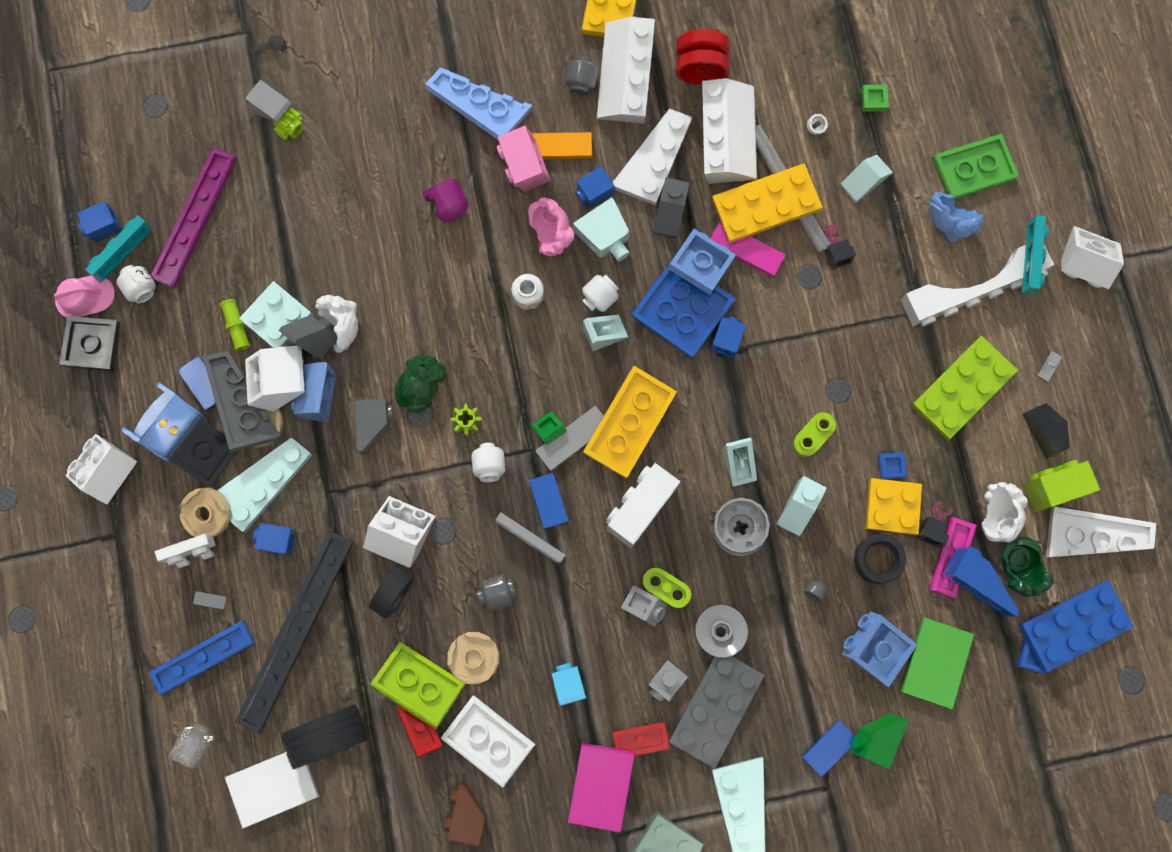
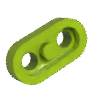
[793,412,836,457]
[643,568,691,608]

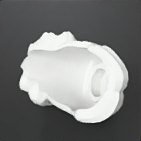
[315,294,358,353]
[981,482,1028,542]

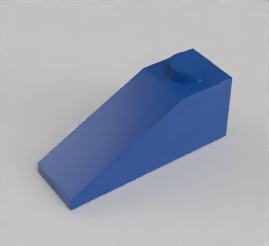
[942,546,1020,617]

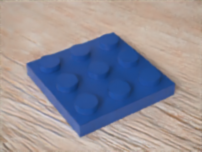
[631,259,736,359]

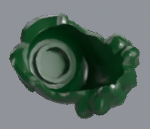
[395,355,447,413]
[1001,537,1054,597]

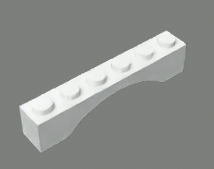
[900,245,1054,327]

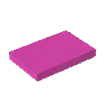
[568,742,634,832]

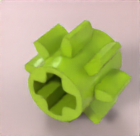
[273,108,304,140]
[450,403,483,437]

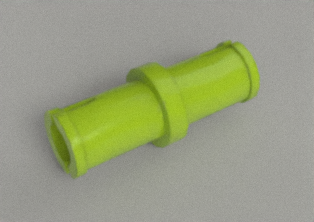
[220,299,251,351]

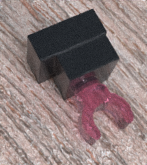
[824,224,856,270]
[916,501,953,548]

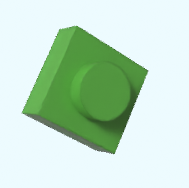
[861,85,889,112]

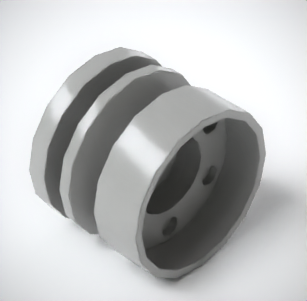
[713,498,770,557]

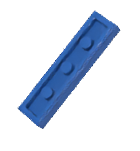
[149,620,256,696]

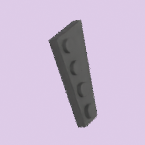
[203,351,281,452]

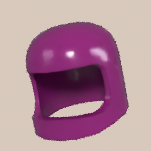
[422,179,468,222]

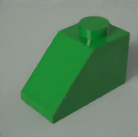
[850,713,909,769]

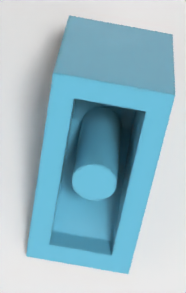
[552,663,586,705]

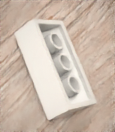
[597,17,655,124]
[702,78,757,184]

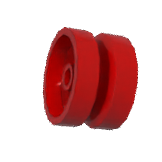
[676,29,730,85]

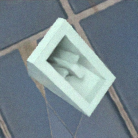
[840,155,893,203]
[583,315,628,352]
[722,438,757,487]

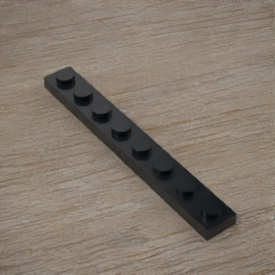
[235,530,354,734]

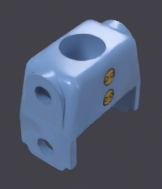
[122,382,205,463]

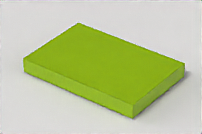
[370,642,466,729]

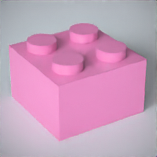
[497,126,551,192]

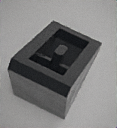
[1023,403,1070,459]

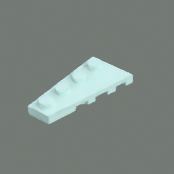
[217,438,312,533]
[711,757,765,852]

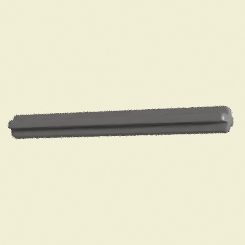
[755,125,830,253]

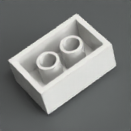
[606,463,680,549]

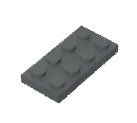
[668,656,765,768]

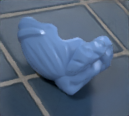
[928,192,984,242]

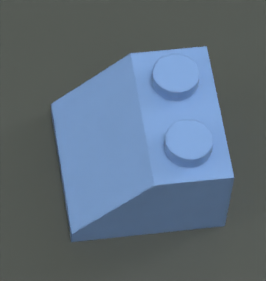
[291,362,337,423]

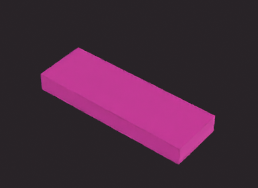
[710,222,786,278]
[929,517,977,598]

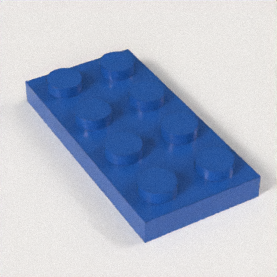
[1018,580,1134,673]

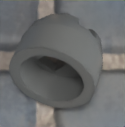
[804,581,827,603]

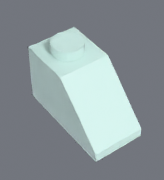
[776,476,827,536]

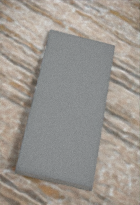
[1037,351,1062,382]
[193,591,227,609]

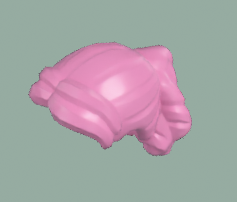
[528,197,574,256]

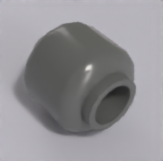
[565,56,598,94]
[477,574,516,612]

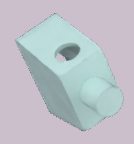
[573,198,630,262]

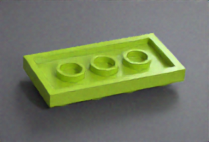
[911,335,1018,441]

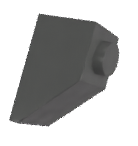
[653,177,689,238]
[278,315,337,360]
[355,398,394,455]

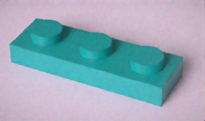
[85,215,152,283]
[1022,215,1048,296]

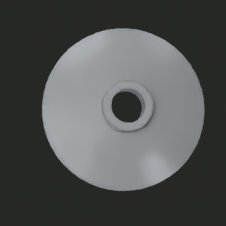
[696,605,748,658]

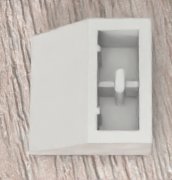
[245,346,305,412]
[66,434,137,504]
[363,496,435,568]

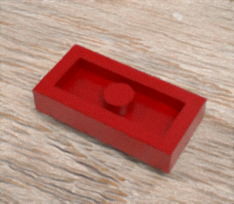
[397,706,442,758]
[613,722,670,756]

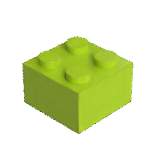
[1022,459,1100,513]

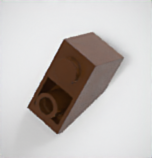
[444,782,486,846]

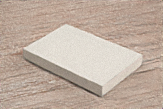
[441,695,535,788]
[225,752,320,828]

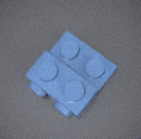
[668,229,736,295]
[842,611,917,687]

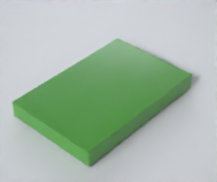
[932,134,1019,200]
[900,617,974,709]

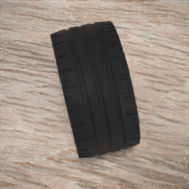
[281,704,368,770]

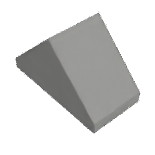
[245,80,292,122]

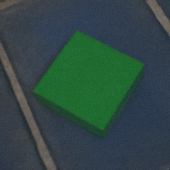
[531,411,567,445]

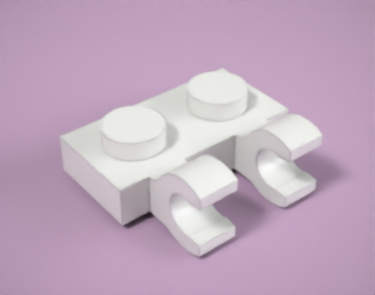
[155,534,216,568]

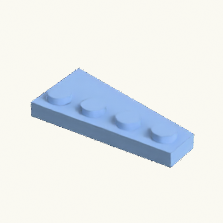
[425,67,532,140]

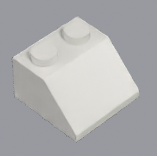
[1061,226,1124,289]

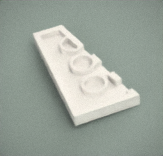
[613,109,692,206]
[1046,506,1156,558]

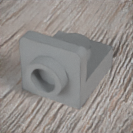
[621,585,667,627]
[648,660,688,702]

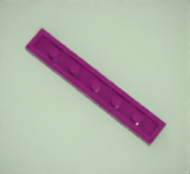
[151,148,237,289]

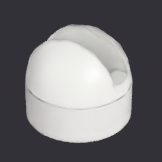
[806,114,828,135]

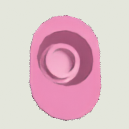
[54,276,115,317]

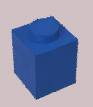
[575,166,615,209]
[77,201,122,242]
[710,317,746,359]
[253,523,296,556]

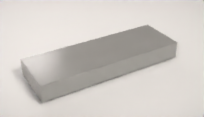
[535,405,603,472]
[496,512,566,564]

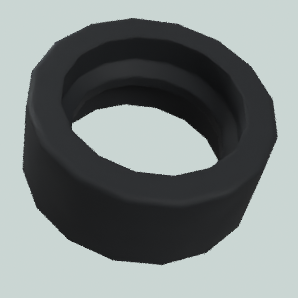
[854,534,906,585]
[369,567,414,619]

